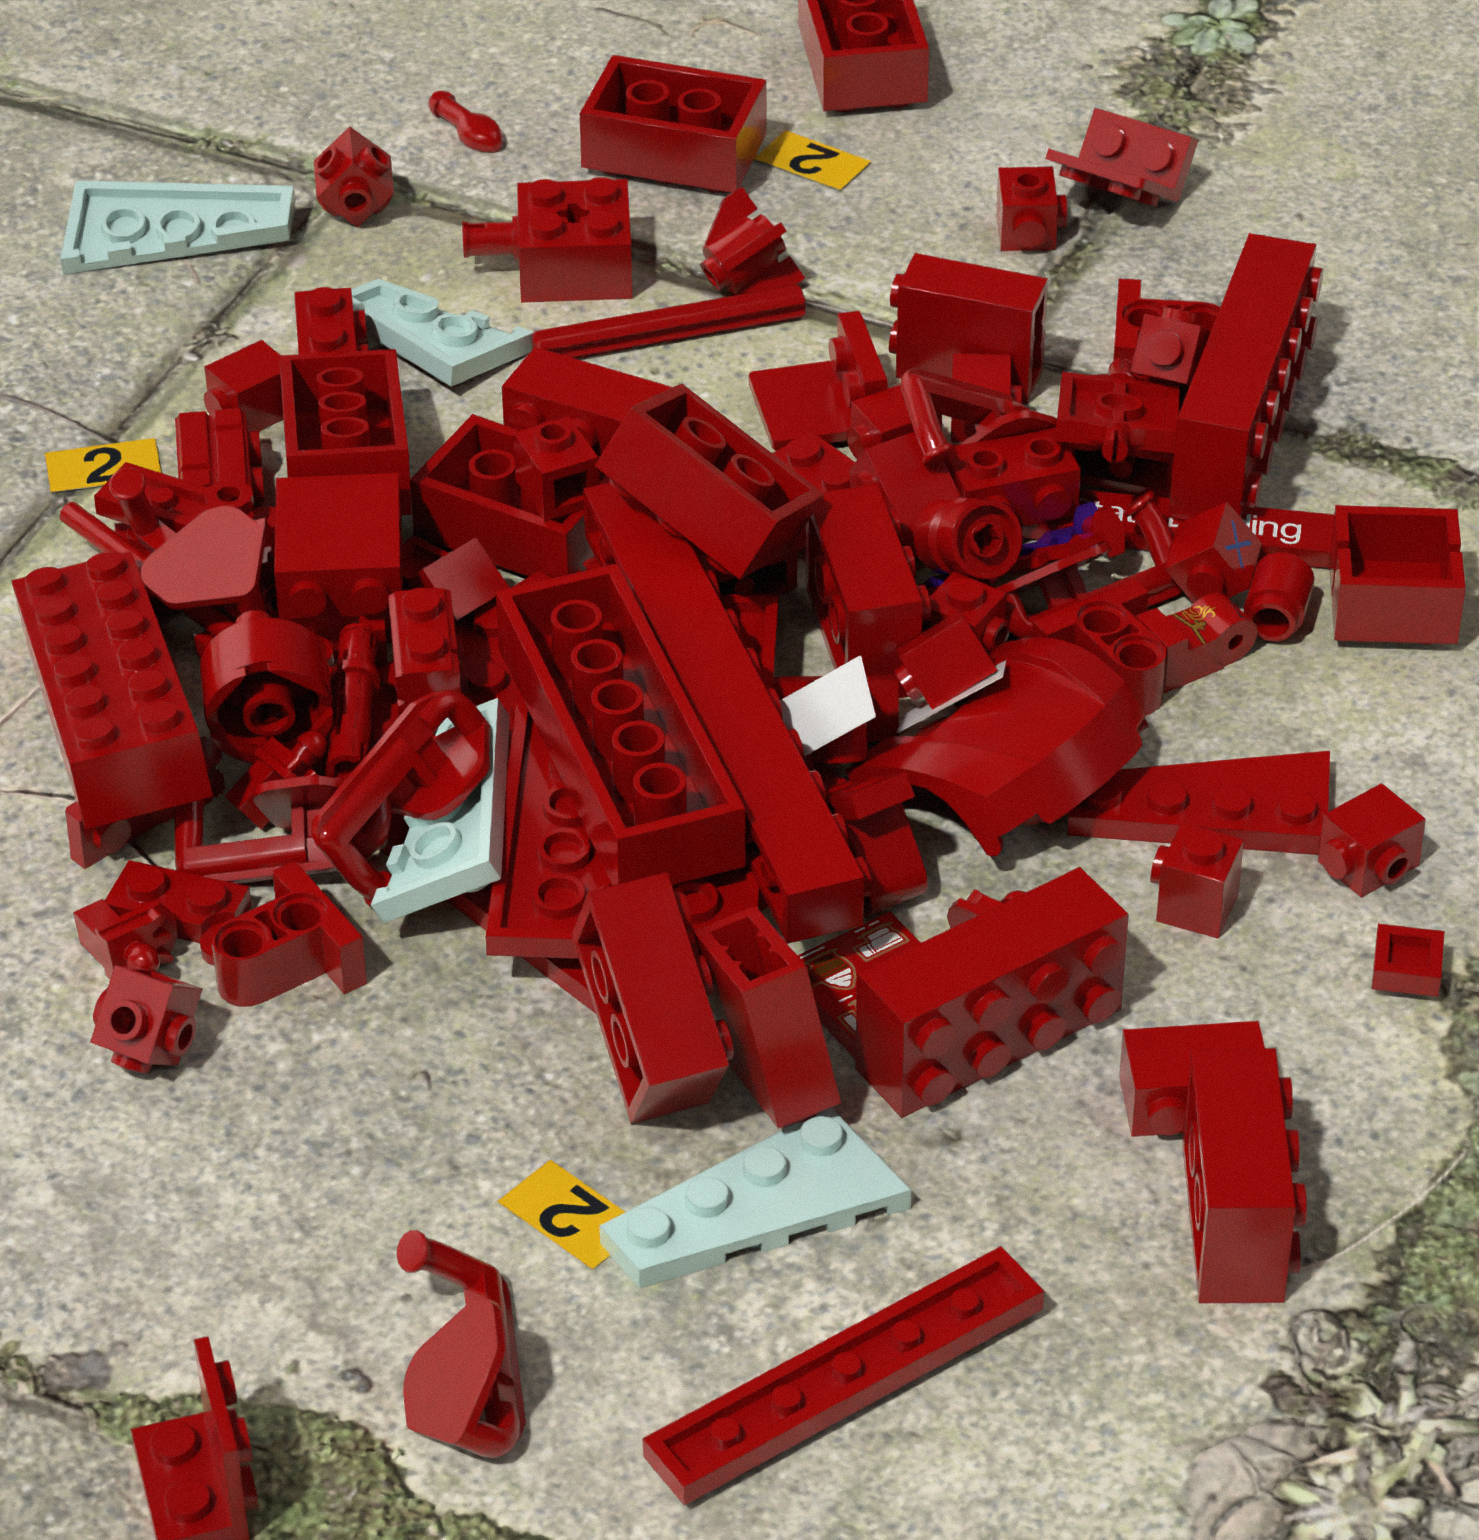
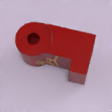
[1136,592,1258,694]

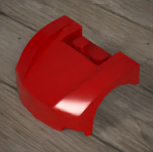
[845,637,1149,857]

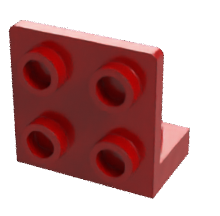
[1045,108,1199,207]
[749,310,888,450]
[131,1336,259,1540]

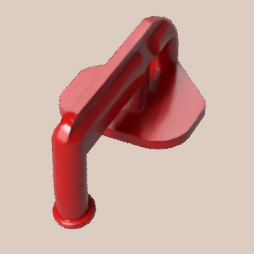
[901,368,1057,466]
[109,468,266,620]
[996,491,1183,639]
[311,689,490,907]
[174,775,392,884]
[396,1230,526,1458]

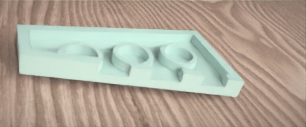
[371,698,510,923]

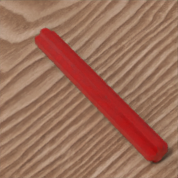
[532,285,806,358]

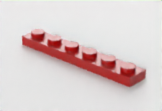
[643,1246,1044,1506]

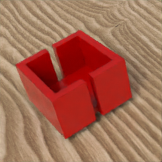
[1329,505,1466,645]

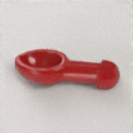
[428,91,503,153]

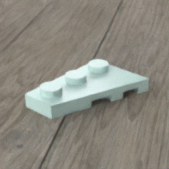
[351,279,534,386]

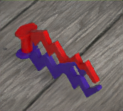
[922,502,1125,597]

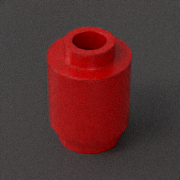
[1244,552,1315,642]

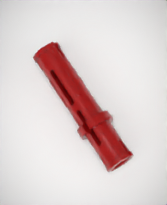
[326,623,380,779]

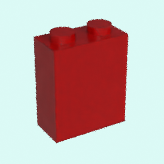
[889,253,1048,404]
[274,473,403,620]
[693,906,841,1129]

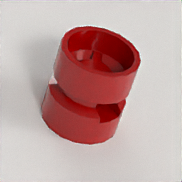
[913,497,1023,579]

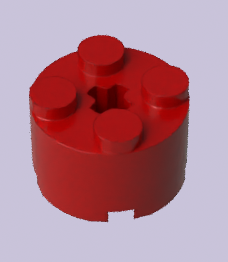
[200,610,333,763]

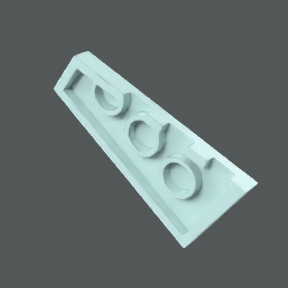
[60,181,295,275]
[599,1108,911,1289]

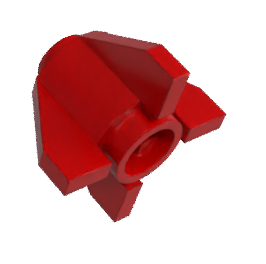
[700,186,805,294]

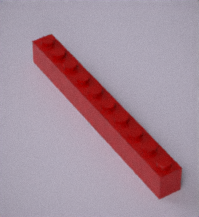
[583,483,872,944]

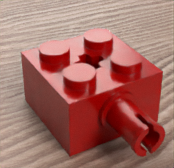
[462,177,633,303]

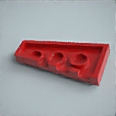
[1067,750,1330,855]

